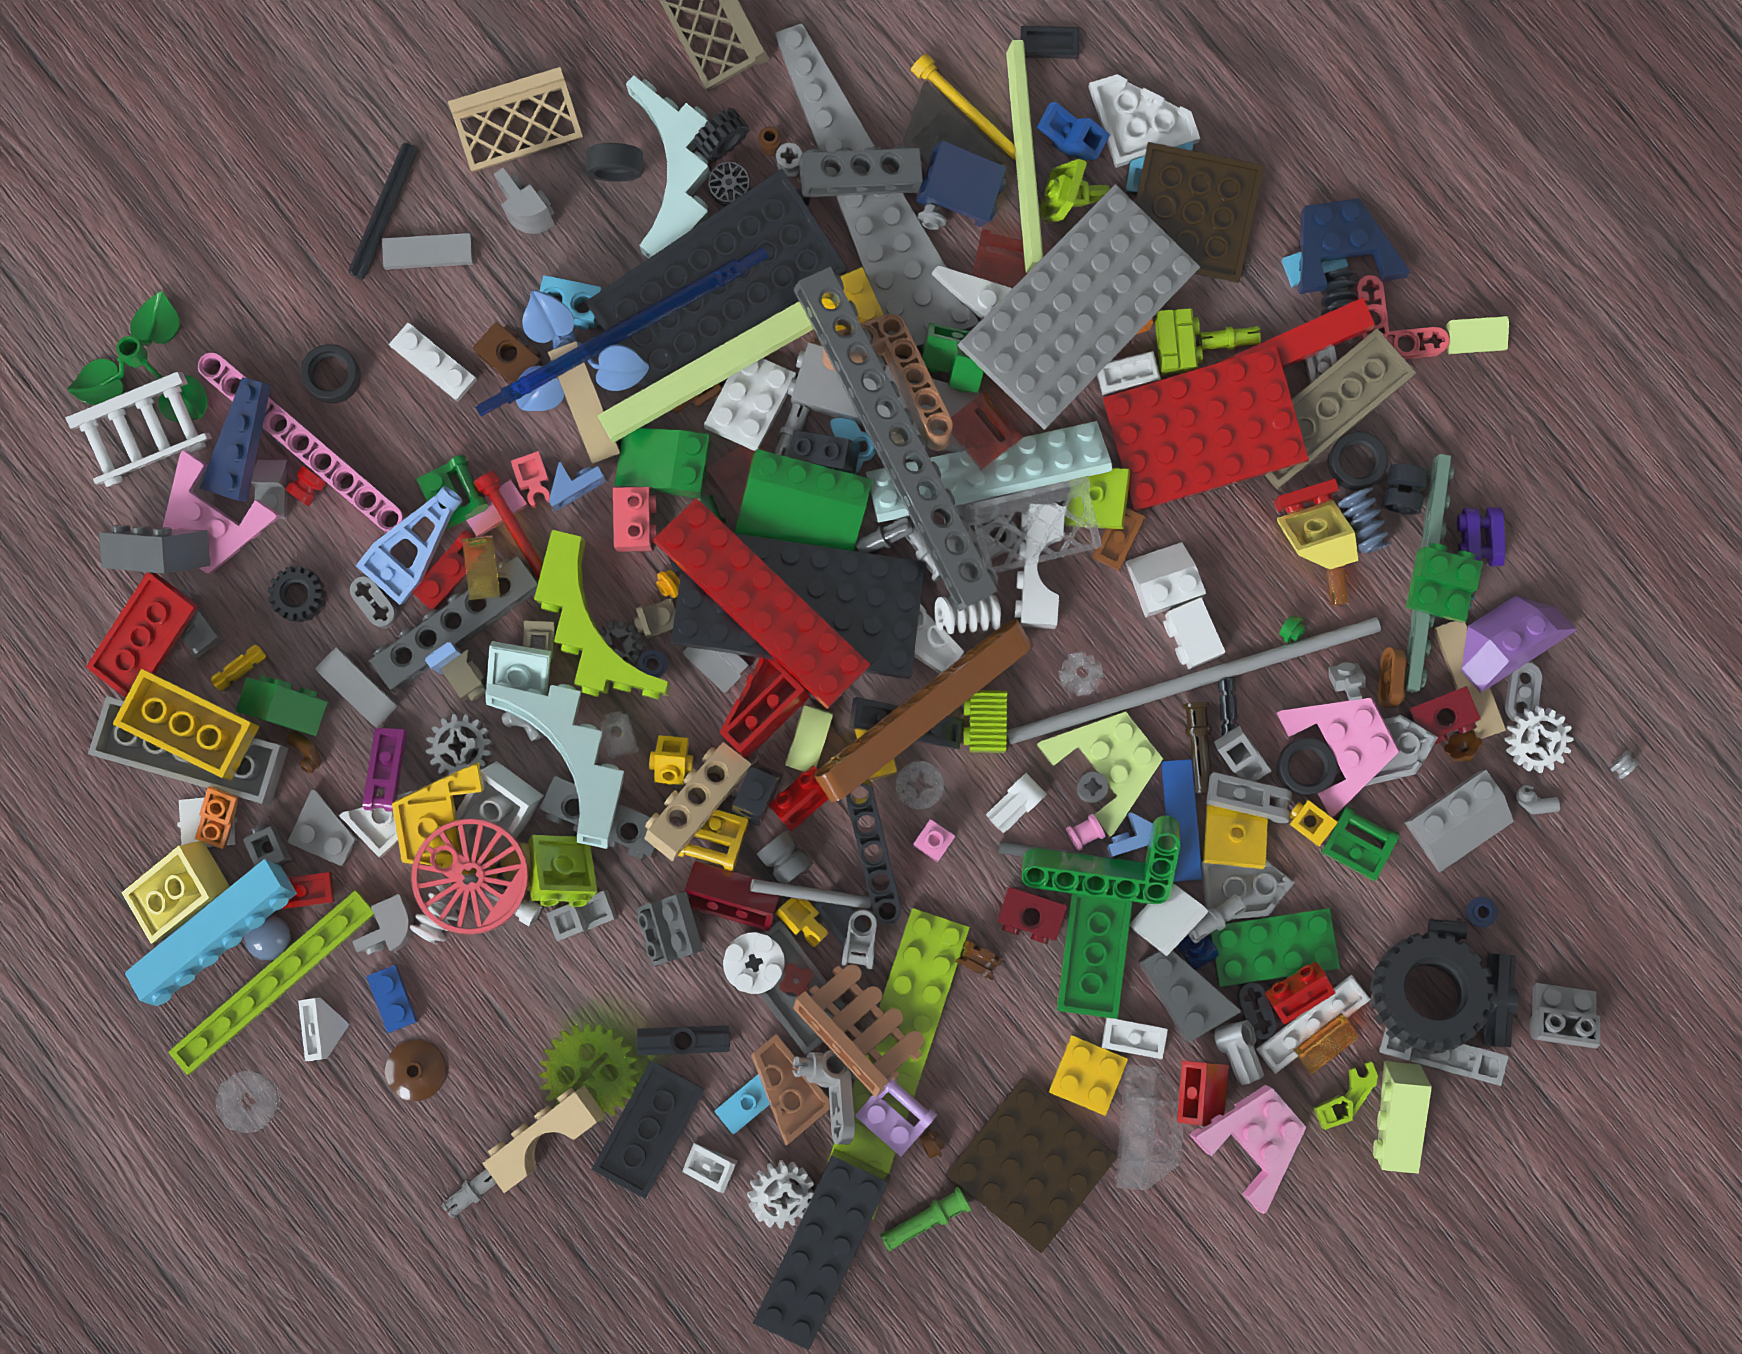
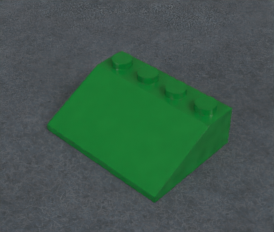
[734,449,873,551]

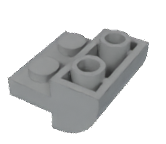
[494,167,555,234]
[1529,983,1600,1048]

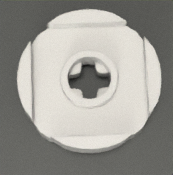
[723,932,785,994]

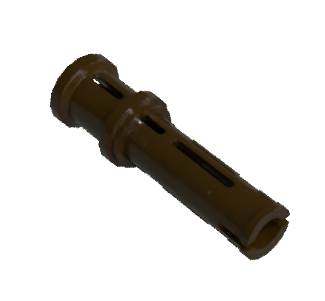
[1182,702,1212,794]

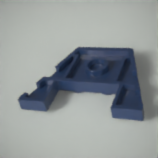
[1298,198,1410,294]

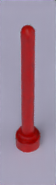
[474,470,543,580]

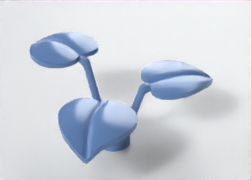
[515,290,649,411]

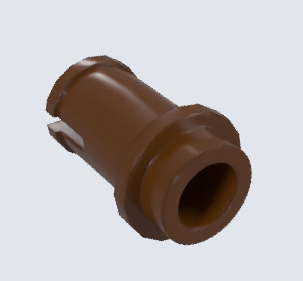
[758,126,782,156]

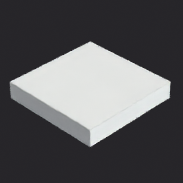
[1129,883,1209,956]

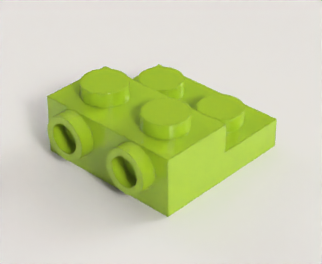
[528,835,597,907]

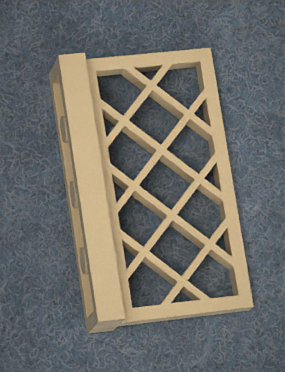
[448,67,583,172]

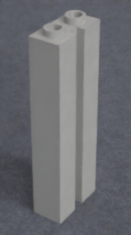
[788,342,979,452]

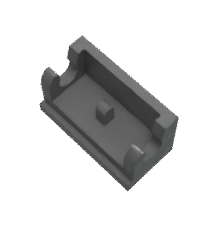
[180,589,225,660]

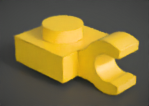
[775,897,828,947]

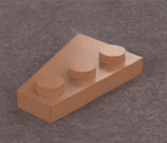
[751,1034,830,1145]

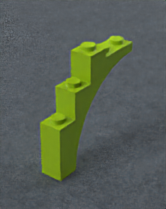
[534,530,671,699]

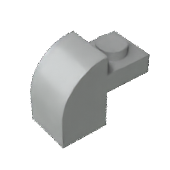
[1214,725,1271,782]
[352,894,414,955]

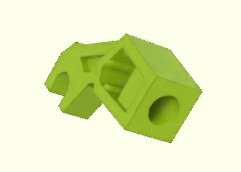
[1313,1061,1378,1130]

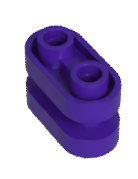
[1456,507,1505,567]

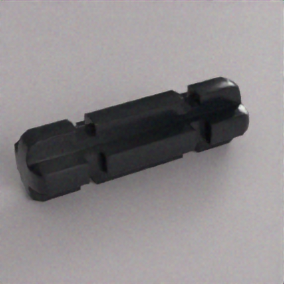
[1218,678,1238,736]

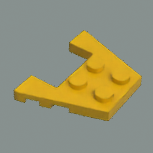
[392,762,498,878]

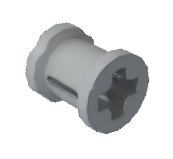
[776,143,802,177]

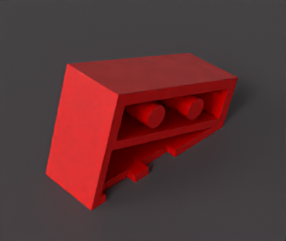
[719,658,810,760]

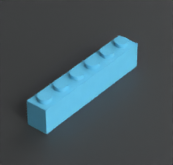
[125,859,297,1006]

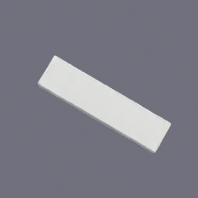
[1255,975,1370,1074]

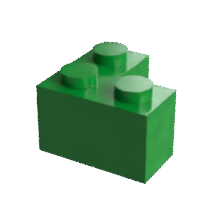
[921,322,984,393]
[235,675,327,736]

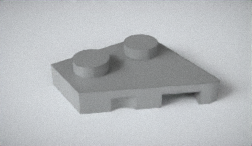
[287,789,357,867]

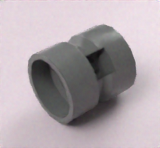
[757,830,814,884]

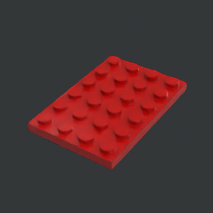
[1103,346,1309,512]

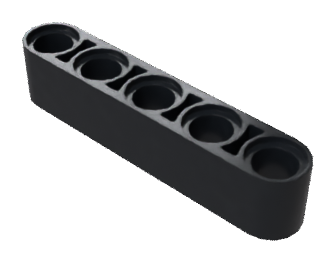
[846,779,901,925]

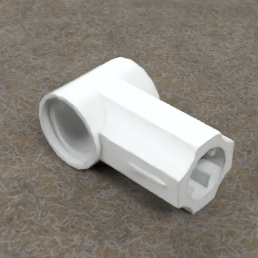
[986,773,1047,833]

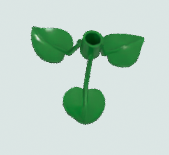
[67,291,208,423]

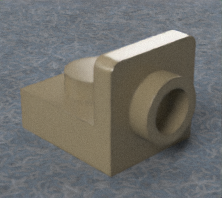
[633,598,675,639]

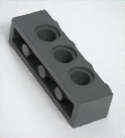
[799,145,923,197]
[540,776,657,861]

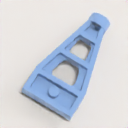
[356,486,462,605]

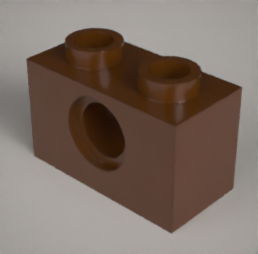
[472,322,544,389]

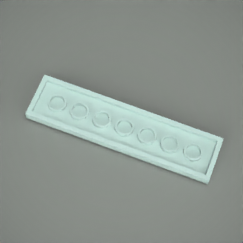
[866,421,1112,523]

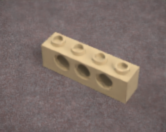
[644,742,751,861]

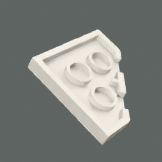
[1089,74,1200,168]

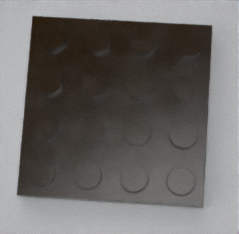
[1135,142,1264,283]
[946,1078,1118,1253]

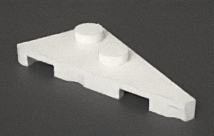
[931,266,1013,320]
[339,790,416,858]

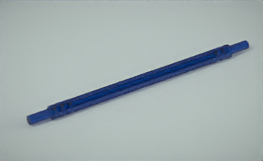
[475,247,768,417]

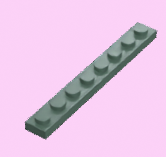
[1404,454,1454,694]

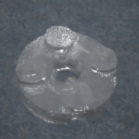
[216,1071,280,1133]

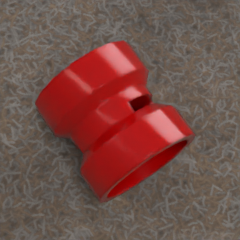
[285,466,327,507]

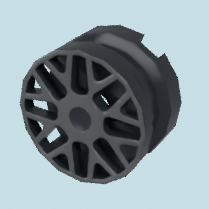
[708,162,750,207]

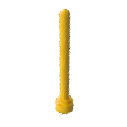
[911,53,1016,160]

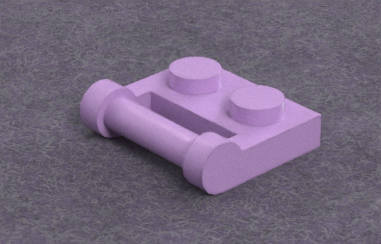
[855,1077,937,1157]

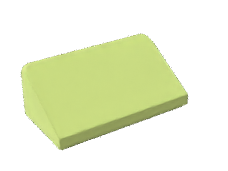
[1445,316,1509,354]

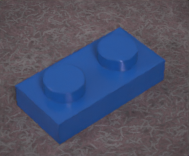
[366,965,418,1033]

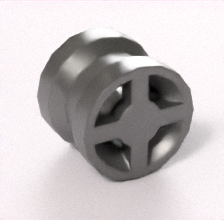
[1076,772,1108,803]

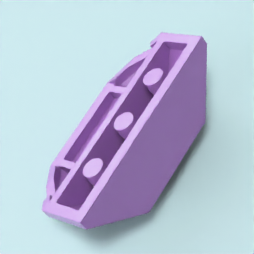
[1461,596,1576,693]

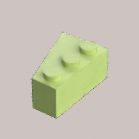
[1373,1061,1432,1174]

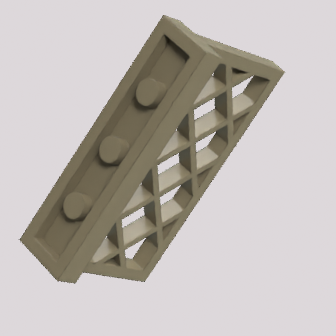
[660,0,770,91]

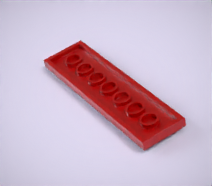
[653,498,871,709]

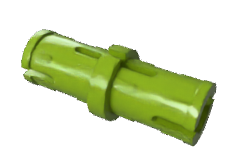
[1199,326,1261,351]

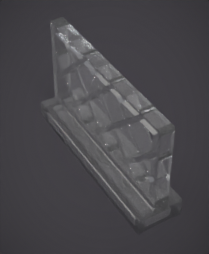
[967,476,1102,574]

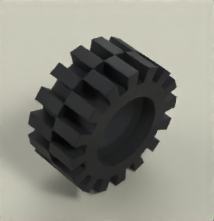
[693,108,749,162]
[267,566,327,623]

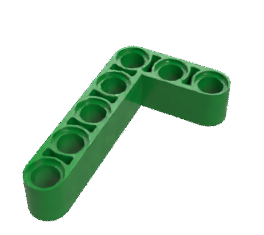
[1022,815,1180,904]

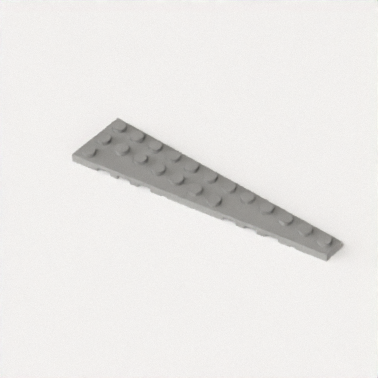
[775,23,979,349]

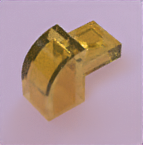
[462,535,500,600]

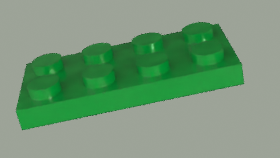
[1056,893,1132,1019]
[1210,908,1340,987]

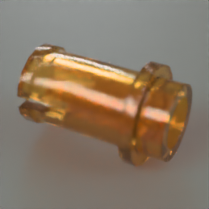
[1324,567,1349,605]

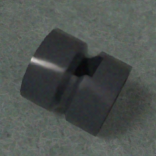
[1382,464,1429,515]

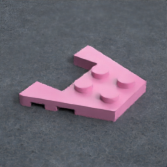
[163,450,281,574]
[1277,697,1400,817]
[1190,1085,1306,1214]

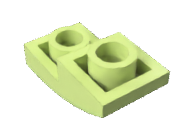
[785,704,833,772]

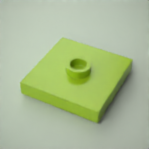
[1064,468,1131,529]

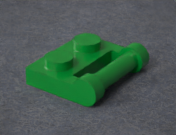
[416,455,489,531]
[1321,805,1400,881]

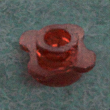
[779,963,813,997]

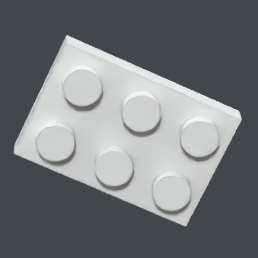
[704,358,796,451]

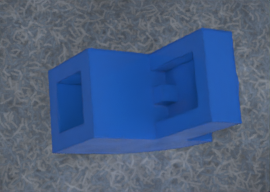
[1036,102,1110,160]

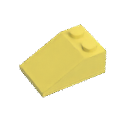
[122,841,230,944]

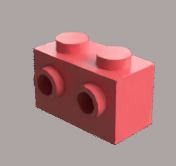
[613,487,658,552]

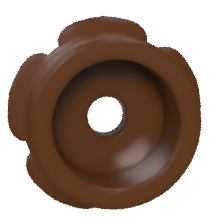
[919,1130,945,1159]

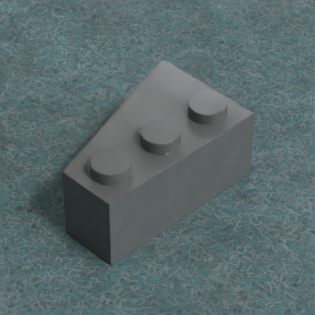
[99,524,210,573]
[1138,950,1242,1042]

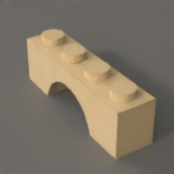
[482,1086,606,1193]

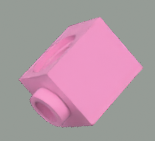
[913,819,955,863]

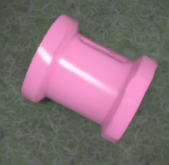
[1066,814,1106,851]

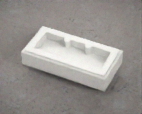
[1097,351,1161,395]

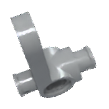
[793,1050,858,1145]

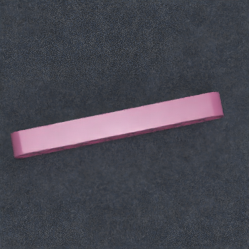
[198,352,407,533]

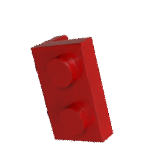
[768,765,828,832]
[1265,961,1336,1025]

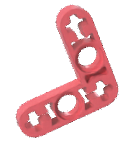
[1355,275,1450,359]

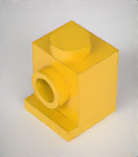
[1289,800,1338,847]

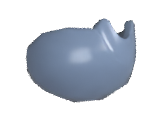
[244,913,291,961]

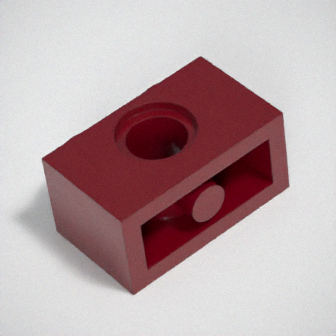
[1410,686,1481,745]
[997,887,1067,945]

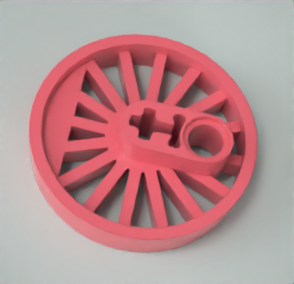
[411,818,529,935]

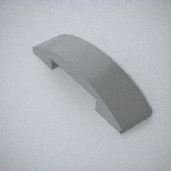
[1379,1028,1509,1086]

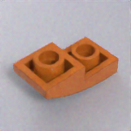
[194,786,238,849]

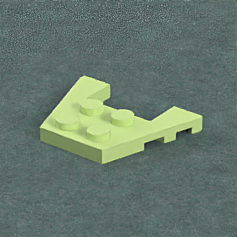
[1037,712,1163,837]

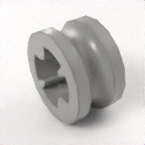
[1609,750,1640,780]

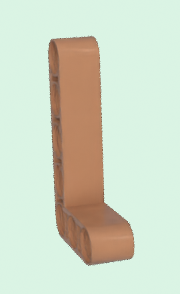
[822,314,953,451]

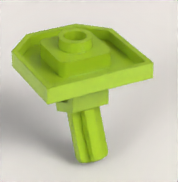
[1039,159,1110,224]

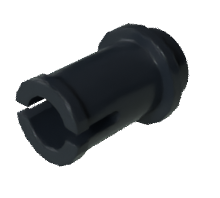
[1428,918,1468,942]

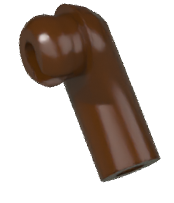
[286,730,321,773]

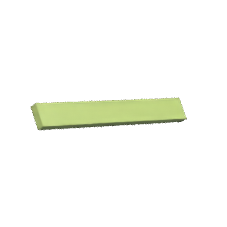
[1006,40,1043,273]
[597,302,813,443]

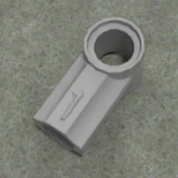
[1215,1020,1264,1085]

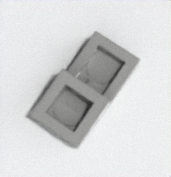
[546,890,618,942]

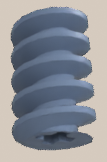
[1338,487,1393,554]

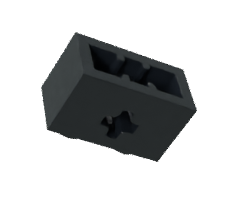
[789,430,861,474]

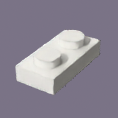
[1101,1018,1168,1059]

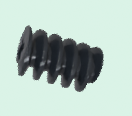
[1321,270,1359,316]

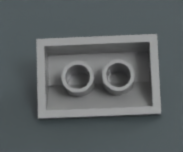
[1404,770,1514,872]

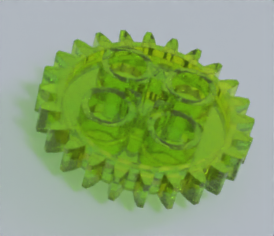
[539,1023,639,1122]

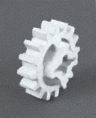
[1505,706,1573,773]
[747,1160,814,1229]

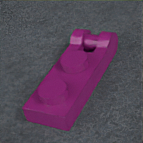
[363,728,407,812]

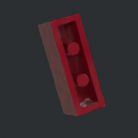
[684,861,780,931]

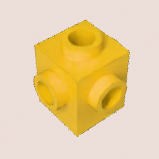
[649,735,694,785]

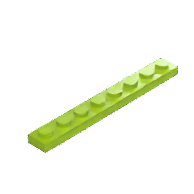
[168,890,374,1075]

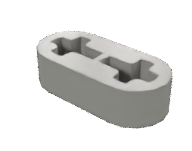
[350,577,397,628]

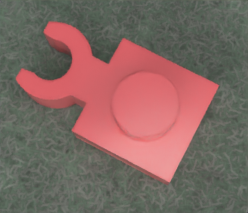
[511,451,551,508]

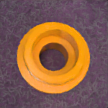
[656,569,680,598]

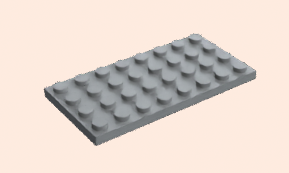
[957,184,1200,430]

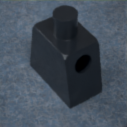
[732,762,783,827]

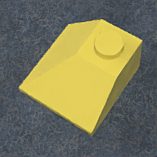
[1277,500,1358,569]

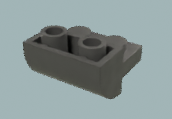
[636,892,703,967]

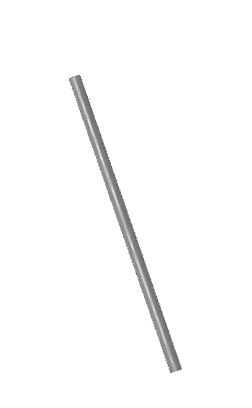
[1007,617,1381,745]

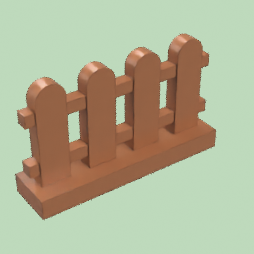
[793,964,924,1098]

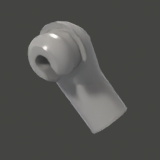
[502,711,544,742]
[1516,785,1560,815]

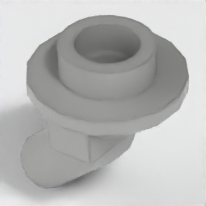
[917,202,947,230]

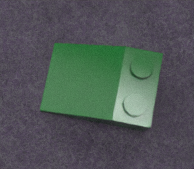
[615,428,712,499]

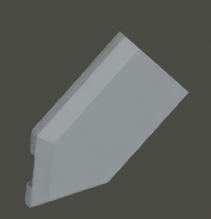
[1365,715,1439,786]
[1201,859,1295,919]

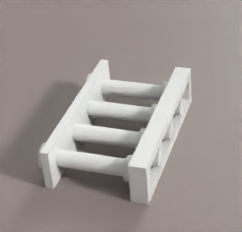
[65,372,212,487]

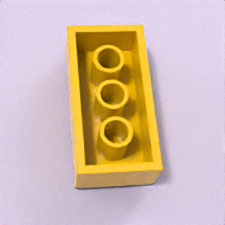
[113,669,260,781]

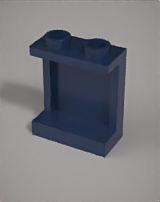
[916,140,1006,227]

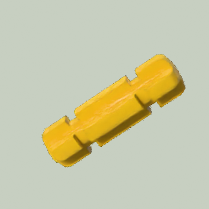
[211,645,266,691]

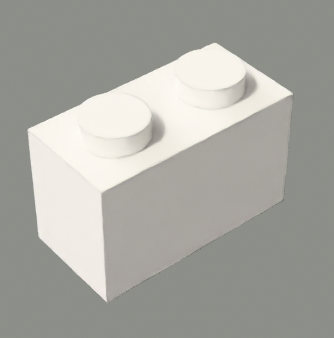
[1163,598,1225,669]

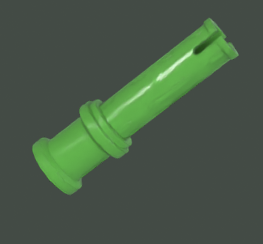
[880,1186,972,1252]

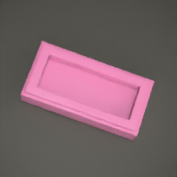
[466,479,528,538]

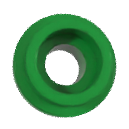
[1279,615,1306,644]

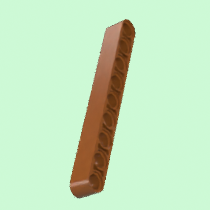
[814,619,1033,802]

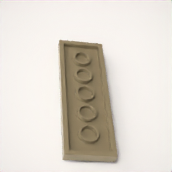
[1264,329,1416,490]

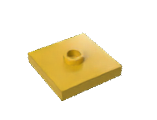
[1203,804,1268,869]

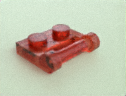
[972,229,1027,288]
[951,391,1024,471]

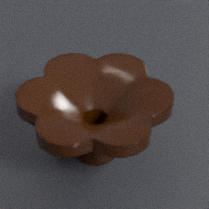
[1444,731,1483,762]

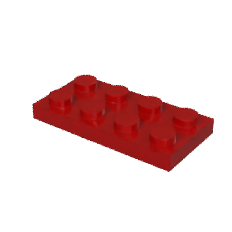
[86,572,199,699]

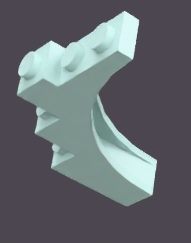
[626,75,710,259]
[485,682,624,849]

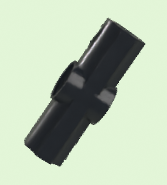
[1482,953,1518,1047]
[637,1025,730,1055]

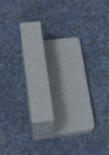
[683,647,750,693]

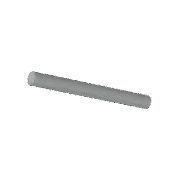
[750,879,871,909]

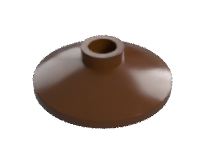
[385,1040,446,1101]

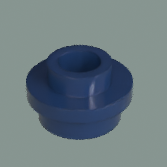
[637,649,668,678]
[1466,897,1497,927]

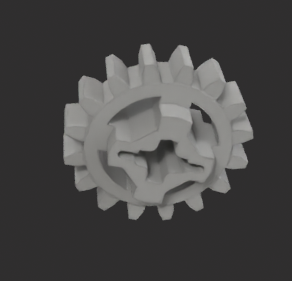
[426,714,493,775]

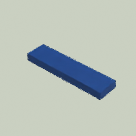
[1161,759,1202,882]

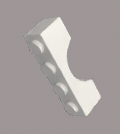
[1014,504,1065,629]

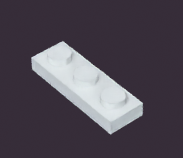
[389,323,477,402]

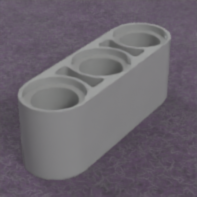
[315,647,398,728]

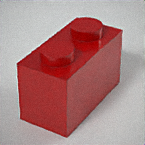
[1177,1060,1229,1126]

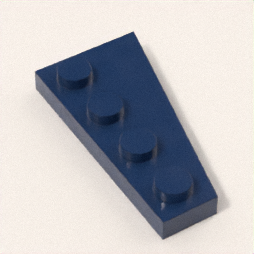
[199,377,271,502]

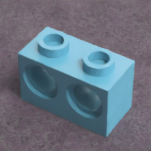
[540,275,602,330]

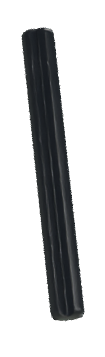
[348,143,418,280]

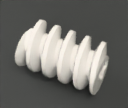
[935,595,1001,634]
[409,877,471,946]

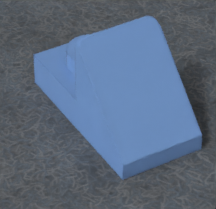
[549,462,607,512]
[1106,812,1169,857]

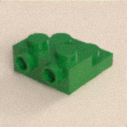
[1405,543,1483,623]

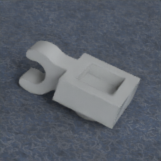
[1328,662,1366,701]

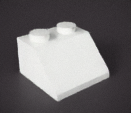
[1126,542,1206,618]

